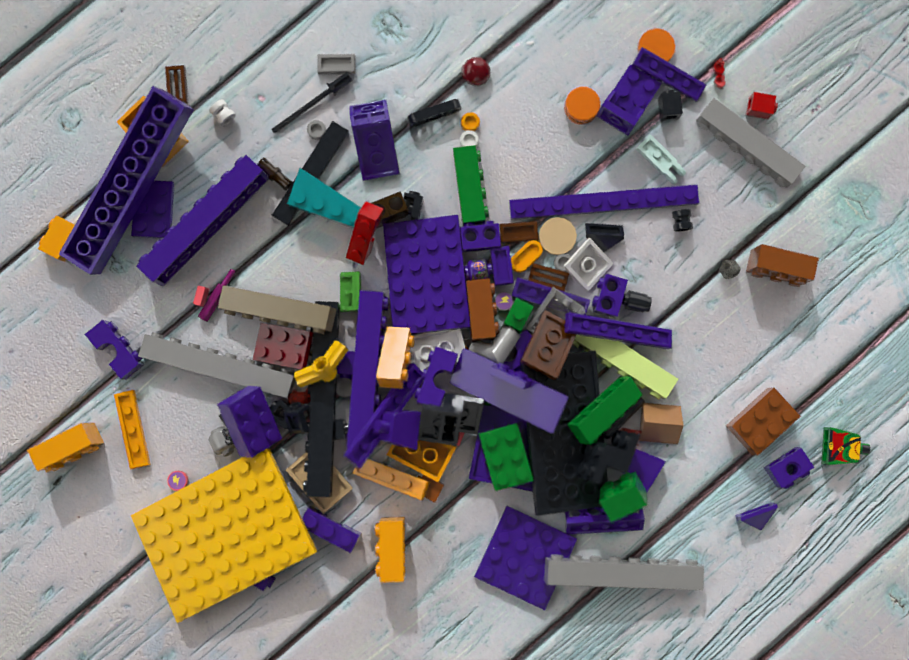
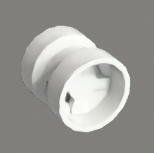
[209,99,236,127]

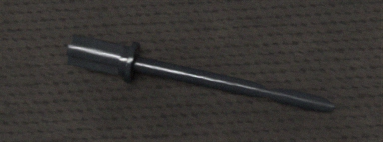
[272,72,353,133]

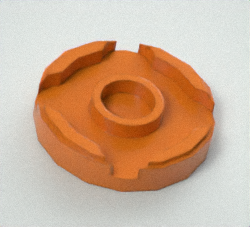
[637,28,676,62]

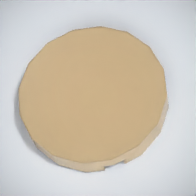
[539,217,577,255]

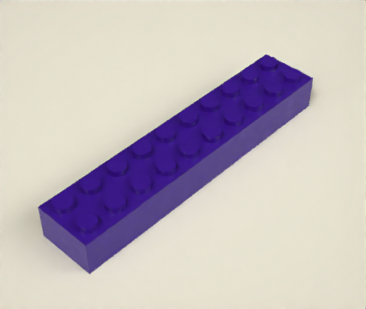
[59,86,194,275]

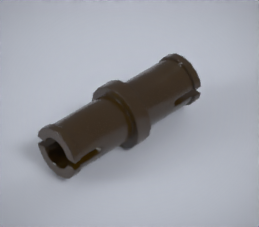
[257,157,293,191]

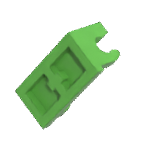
[340,272,361,312]

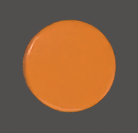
[564,87,600,124]

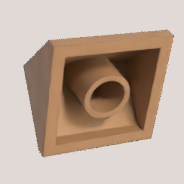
[639,403,684,444]

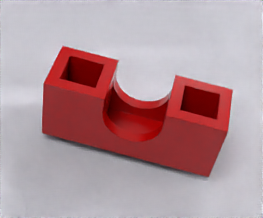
[346,201,384,265]

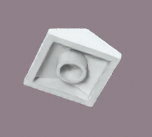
[564,238,614,291]

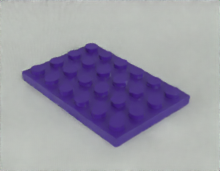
[383,215,471,335]

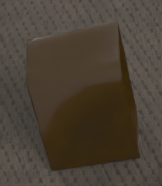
[372,191,408,229]

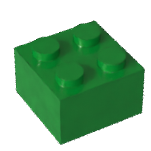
[600,471,647,522]

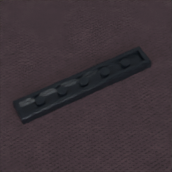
[272,121,349,226]

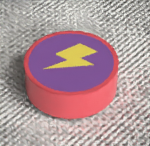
[167,471,188,490]

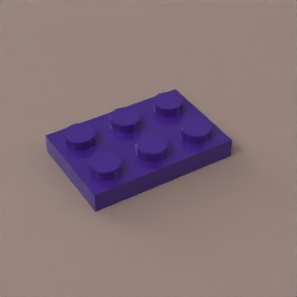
[131,180,174,238]

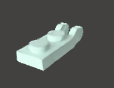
[636,135,686,184]

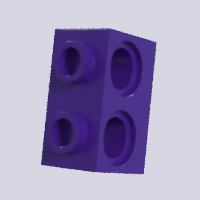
[460,221,501,252]
[591,273,628,318]

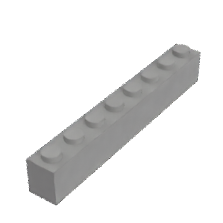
[138,332,296,398]
[544,554,704,590]

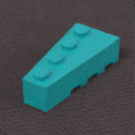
[287,168,361,228]

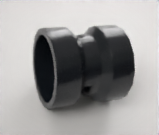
[672,209,693,232]

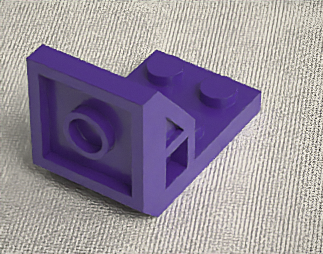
[597,64,662,136]
[349,99,400,181]

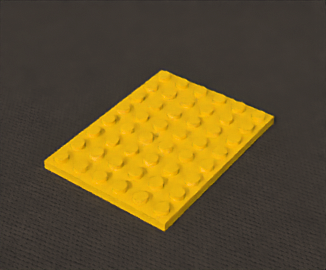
[130,447,317,623]

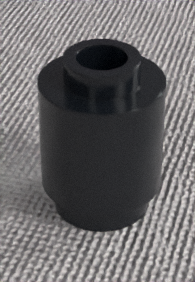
[622,290,652,313]

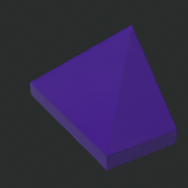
[735,502,778,530]

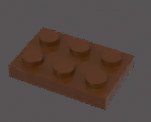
[520,310,576,380]

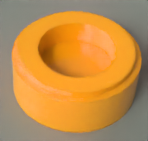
[461,112,480,132]

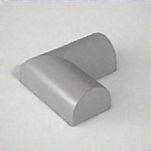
[469,326,520,363]

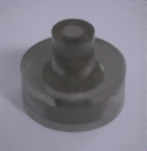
[720,259,741,279]

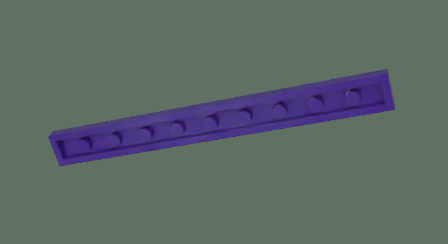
[509,185,699,220]

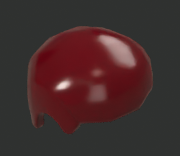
[461,57,491,86]

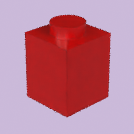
[746,92,778,119]

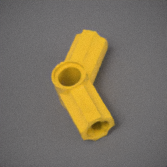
[294,340,348,388]

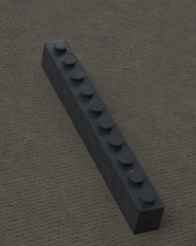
[303,301,340,497]

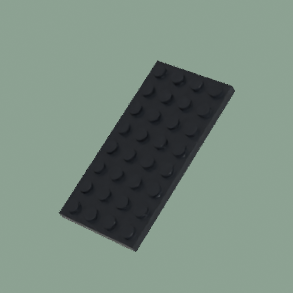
[520,351,608,516]

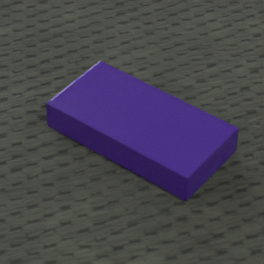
[490,246,514,286]

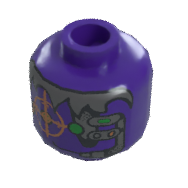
[464,258,493,281]

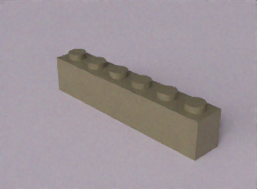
[218,285,336,334]

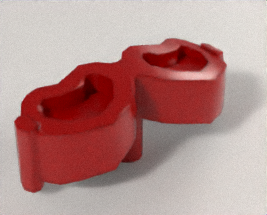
[713,58,726,89]

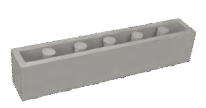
[696,98,806,188]

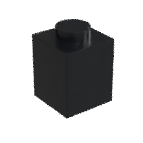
[658,90,683,121]

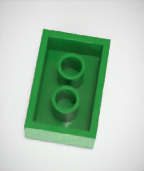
[478,423,533,492]

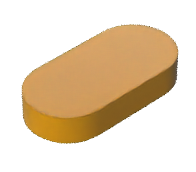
[511,240,543,273]

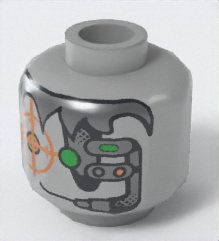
[208,426,235,457]

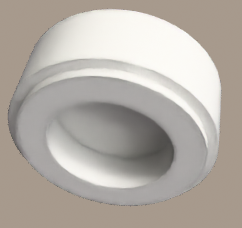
[460,130,479,147]

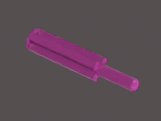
[198,269,235,322]

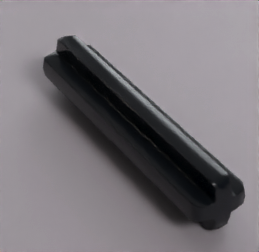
[602,397,645,439]

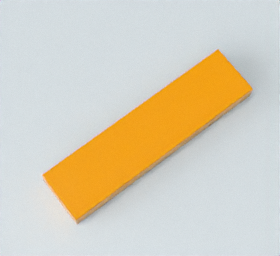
[114,390,151,470]
[352,458,430,501]

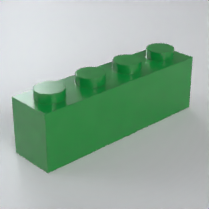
[453,145,489,226]
[567,376,643,444]

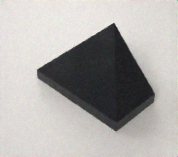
[585,223,624,252]

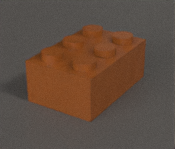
[746,244,819,287]
[466,278,499,342]
[726,387,801,455]

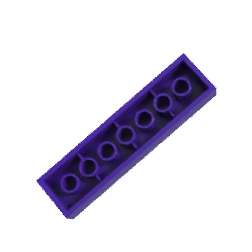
[136,155,269,287]
[347,290,389,448]

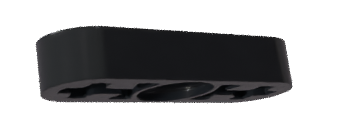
[407,99,462,127]

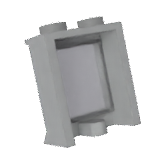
[526,287,585,335]

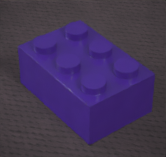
[217,386,282,458]

